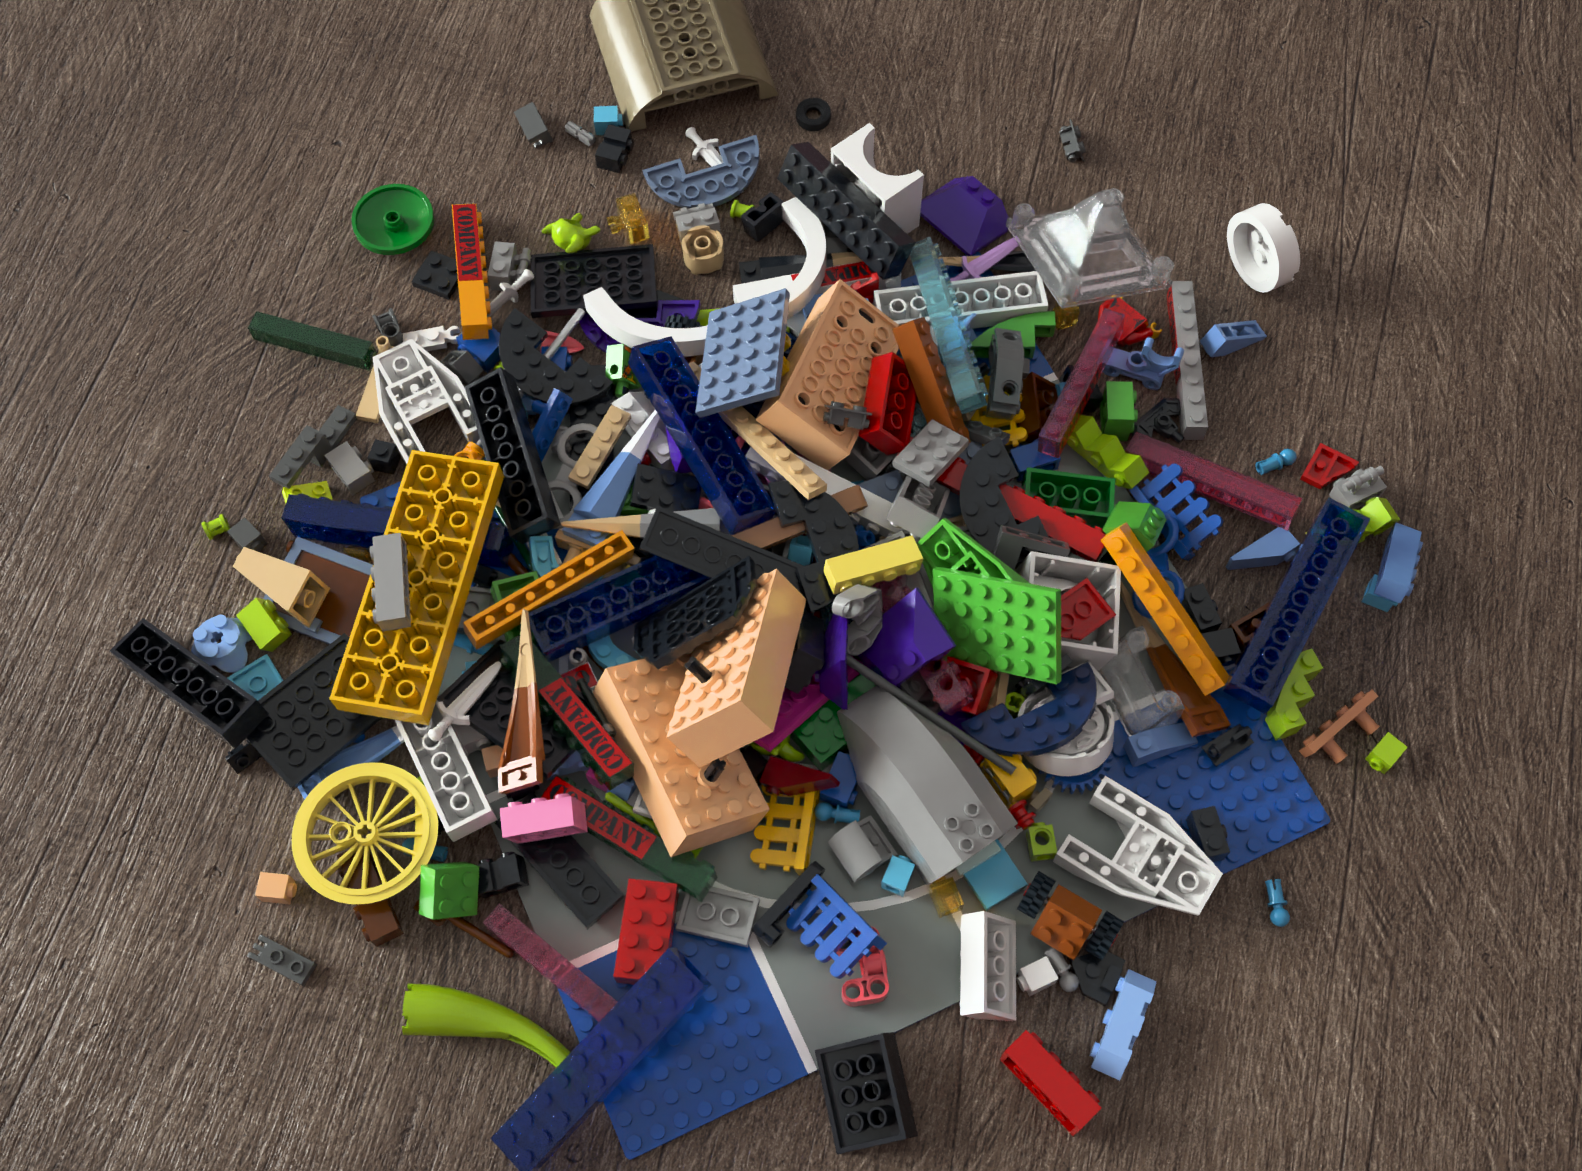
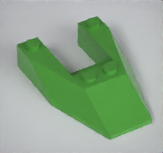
[916,518,1031,588]

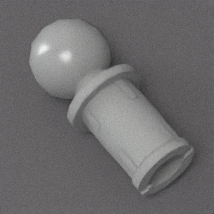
[1043,947,1079,992]

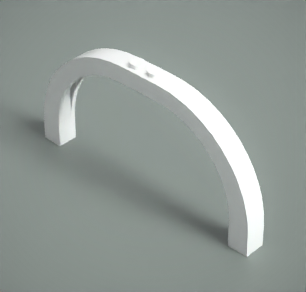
[583,197,827,357]

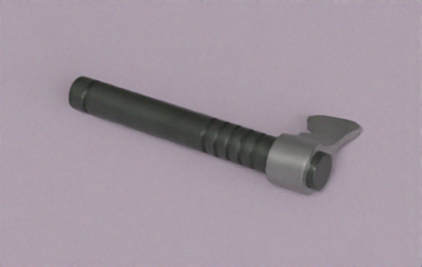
[576,678,616,739]

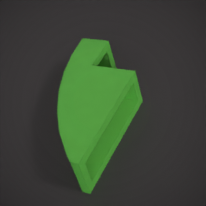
[969,311,1056,358]

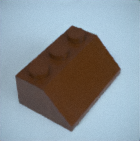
[1017,372,1064,444]

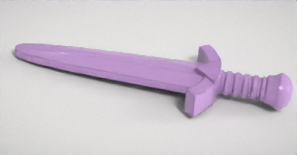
[946,235,1025,282]

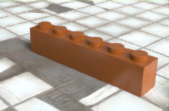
[892,317,971,443]

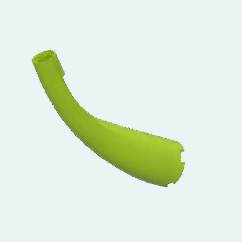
[402,983,592,1092]

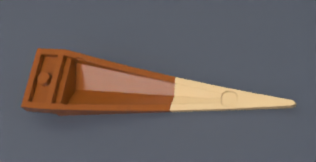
[1120,581,1231,737]
[498,609,545,794]

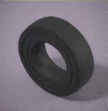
[796,98,831,131]

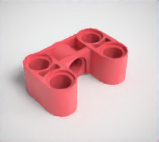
[837,926,889,1007]

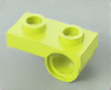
[282,481,333,515]

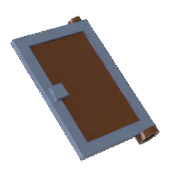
[263,537,373,645]

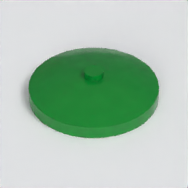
[351,184,434,255]

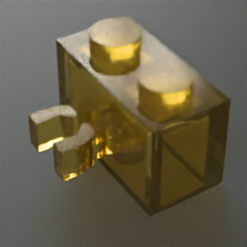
[606,193,650,245]

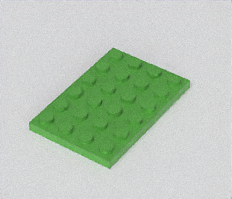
[933,567,1062,684]

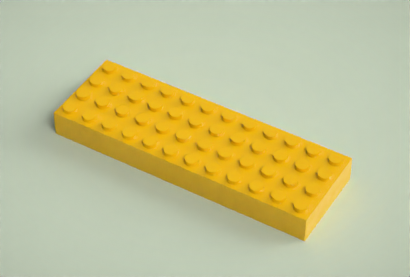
[329,450,504,725]

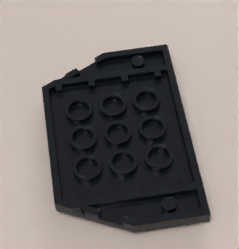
[634,556,757,669]

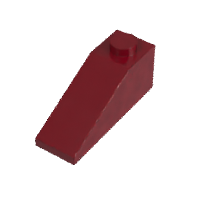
[759,756,840,796]

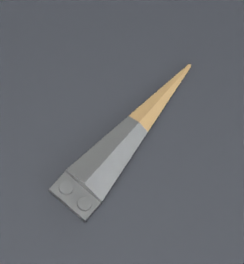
[561,507,744,539]

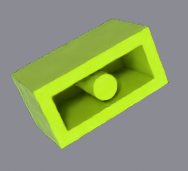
[236,598,292,652]

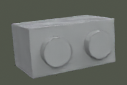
[324,441,375,495]

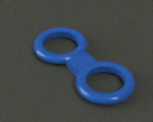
[1132,511,1185,619]

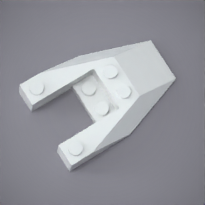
[373,339,480,465]
[1053,776,1222,916]

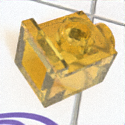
[1053,294,1080,330]

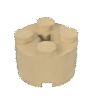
[682,225,724,275]

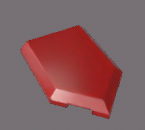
[1061,578,1116,641]

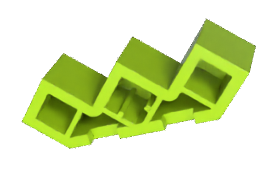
[1062,415,1149,489]
[1305,497,1400,556]
[1265,648,1323,741]

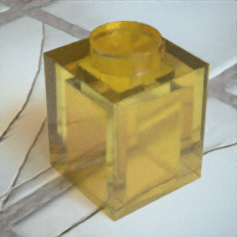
[928,876,964,918]

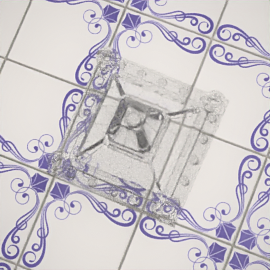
[1006,188,1174,308]

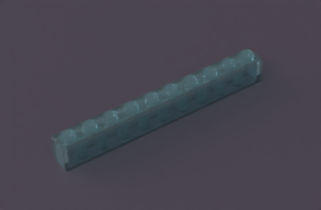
[910,237,989,415]

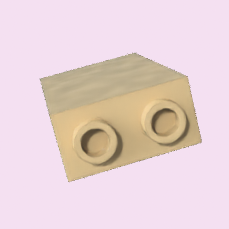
[233,547,330,628]

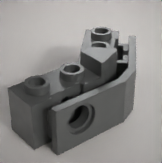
[986,327,1030,420]

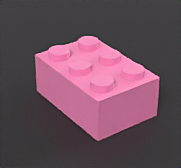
[500,793,588,844]

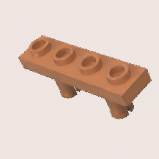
[1299,689,1380,764]

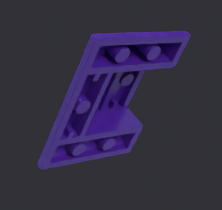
[920,176,1012,256]
[858,588,956,689]
[815,614,850,710]

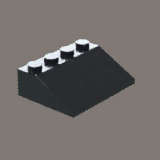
[815,1032,918,1154]

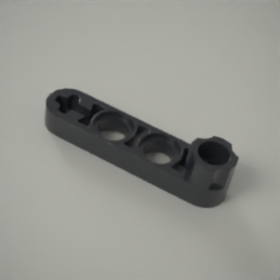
[752,861,825,947]

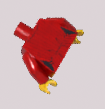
[1097,292,1162,349]

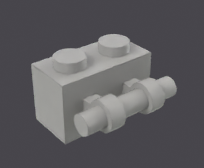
[673,203,721,246]
[487,241,531,291]
[1329,466,1387,511]

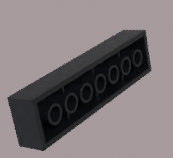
[777,142,916,280]
[464,367,561,544]
[110,618,269,749]

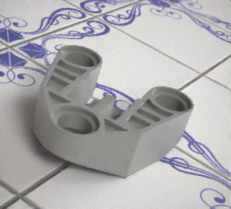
[832,584,882,655]

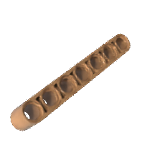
[732,485,868,550]

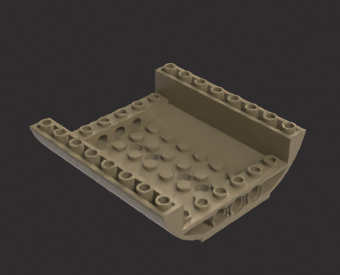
[590,0,778,132]

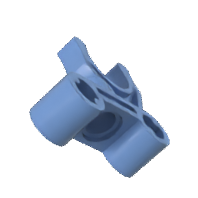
[1102,338,1185,390]

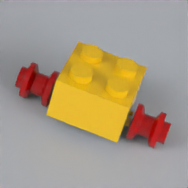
[963,745,1037,831]

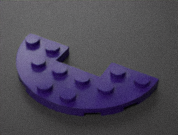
[579,300,701,357]

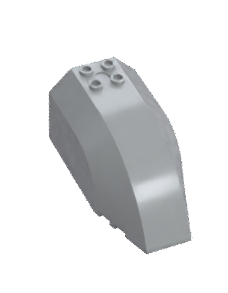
[837,686,1018,885]

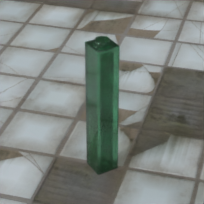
[248,311,377,370]

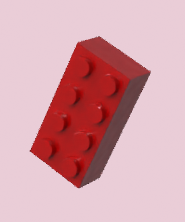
[858,352,917,455]
[613,878,679,988]
[1000,1030,1101,1136]

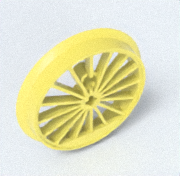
[292,763,438,904]

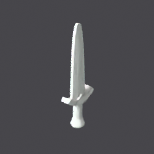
[685,127,744,193]
[460,269,534,335]
[428,661,502,741]

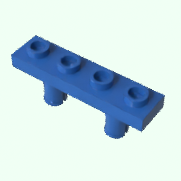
[531,388,573,463]

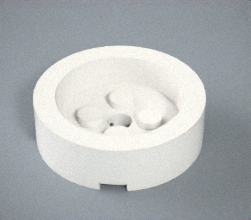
[1227,203,1300,292]
[1018,687,1114,776]

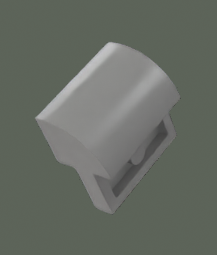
[828,815,898,882]

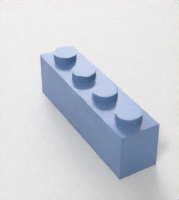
[1374,522,1423,604]

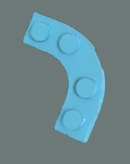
[528,536,605,600]
[586,594,637,669]

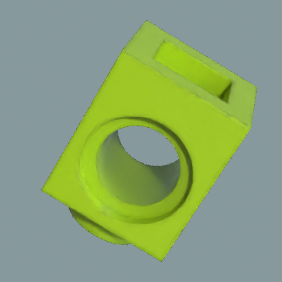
[1365,732,1408,774]
[1026,822,1057,862]

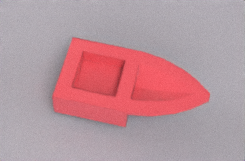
[540,331,584,353]

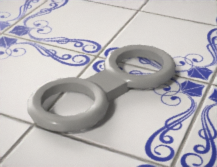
[548,423,598,529]

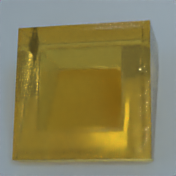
[343,546,371,563]

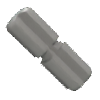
[565,121,595,146]

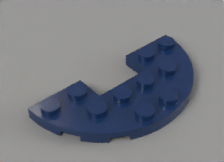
[960,662,1097,757]

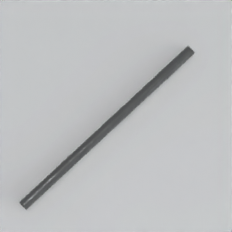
[847,654,1017,775]

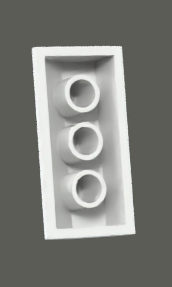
[611,392,674,471]
[960,911,1016,1021]

